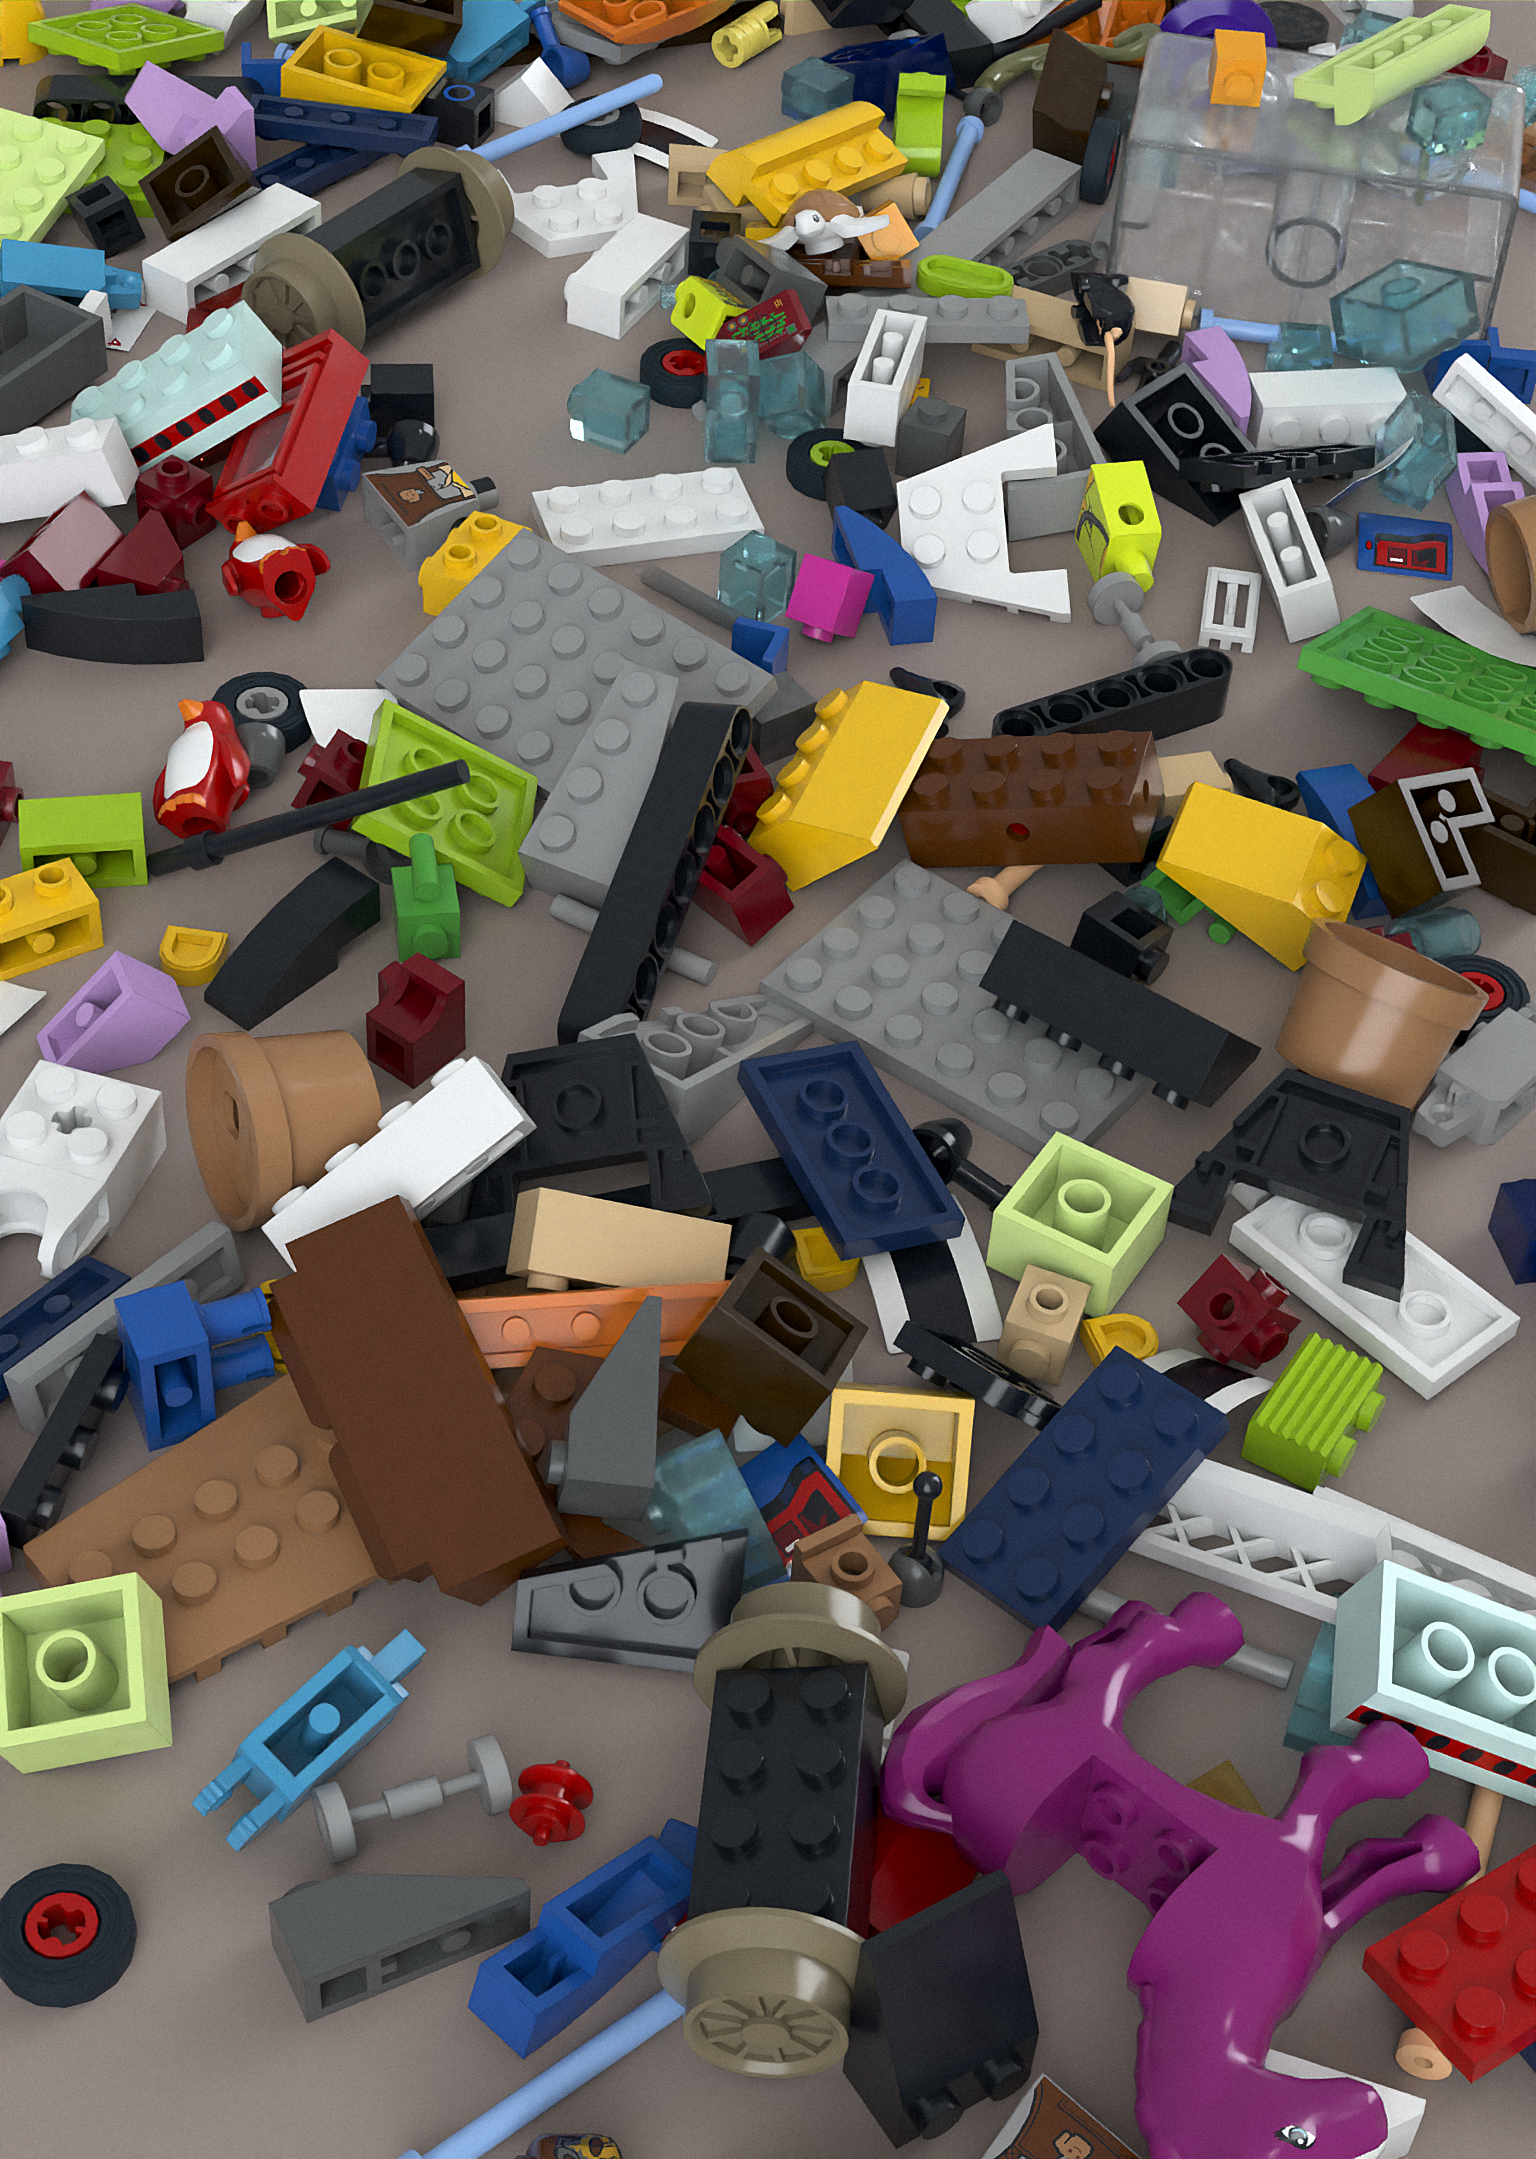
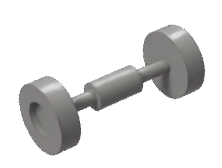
[1087,572,1184,669]
[311,1734,514,1864]

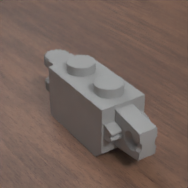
[1412,1001,1536,1148]

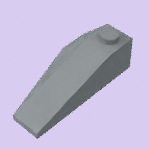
[577,993,814,1144]

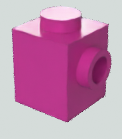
[785,553,875,643]

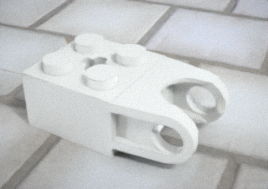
[0,1060,167,1280]

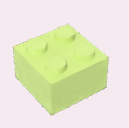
[986,1131,1174,1318]
[0,1572,173,1774]

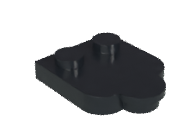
[893,1320,1063,1431]

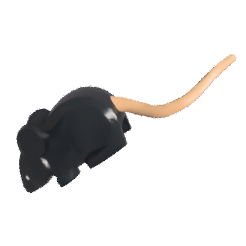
[1071,270,1135,408]

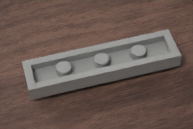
[824,293,1030,344]
[3,1221,246,1437]

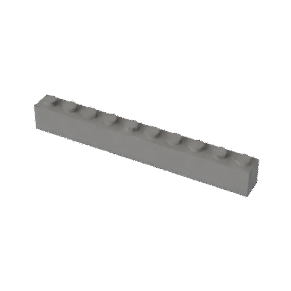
[779,148,1082,418]

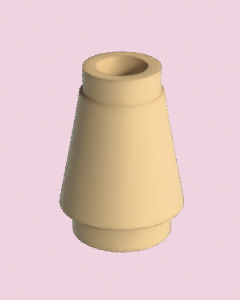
[861,172,931,221]

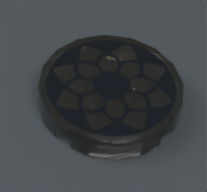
[1258,1,1330,58]

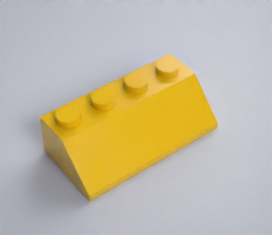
[747,680,950,892]

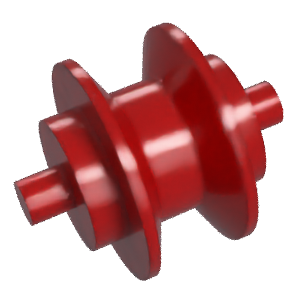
[509,1760,594,1847]

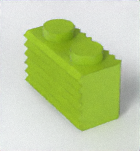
[1240,1332,1386,1493]

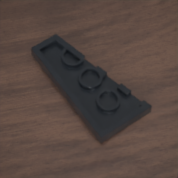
[1179,443,1375,492]

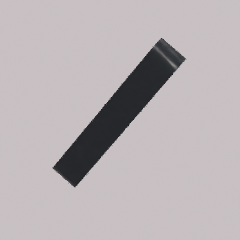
[557,701,752,1045]

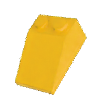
[280,24,447,114]
[1155,781,1367,972]

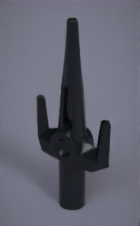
[1116,340,1183,392]

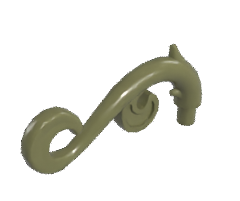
[974,23,1163,93]

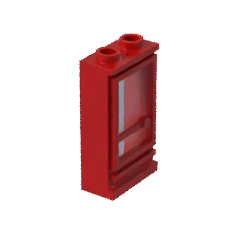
[204,328,370,535]

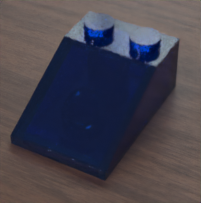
[788,32,956,122]

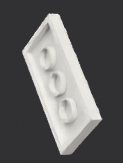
[531,467,764,567]
[1229,1195,1521,1400]

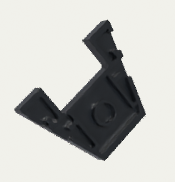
[466,1033,718,1221]
[1167,1067,1410,1303]

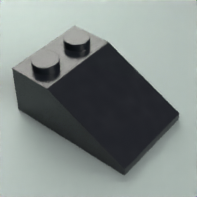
[1093,361,1257,527]
[842,1869,1039,2149]

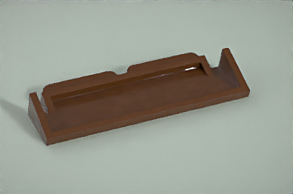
[267,1195,572,1607]

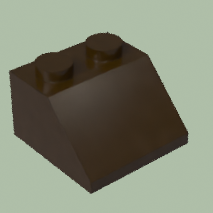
[1032,28,1114,166]
[138,125,262,243]
[672,1245,869,1448]

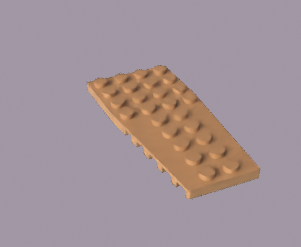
[23,1277,675,1685]

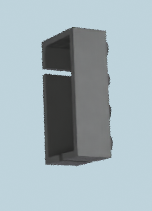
[0,284,108,436]

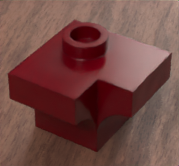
[366,952,466,1089]

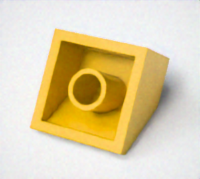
[825,1381,975,1541]

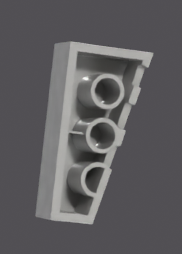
[1006,352,1107,542]
[518,660,685,911]

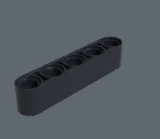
[33,74,265,125]
[991,648,1233,741]

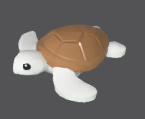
[758,188,890,255]

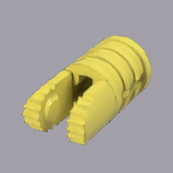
[712,0,783,68]

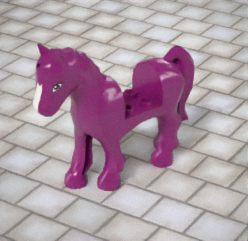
[879,1591,1481,2159]

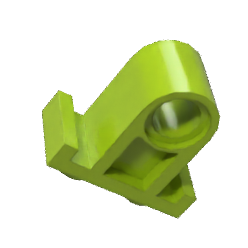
[892,72,946,178]

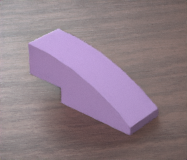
[1180,326,1252,436]
[1443,451,1525,575]

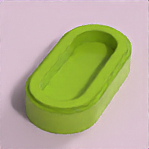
[916,254,1014,298]

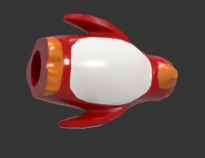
[221,520,331,622]
[152,698,251,839]

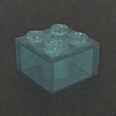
[1329,258,1480,373]

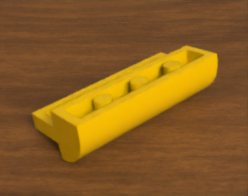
[706,101,908,228]

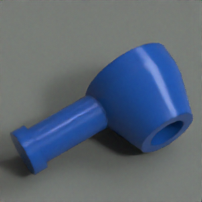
[529,6,590,90]

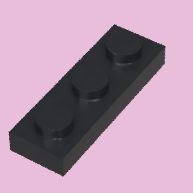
[0,1333,130,1550]

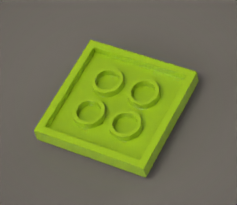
[28,2,225,75]
[40,117,170,218]
[351,699,538,908]

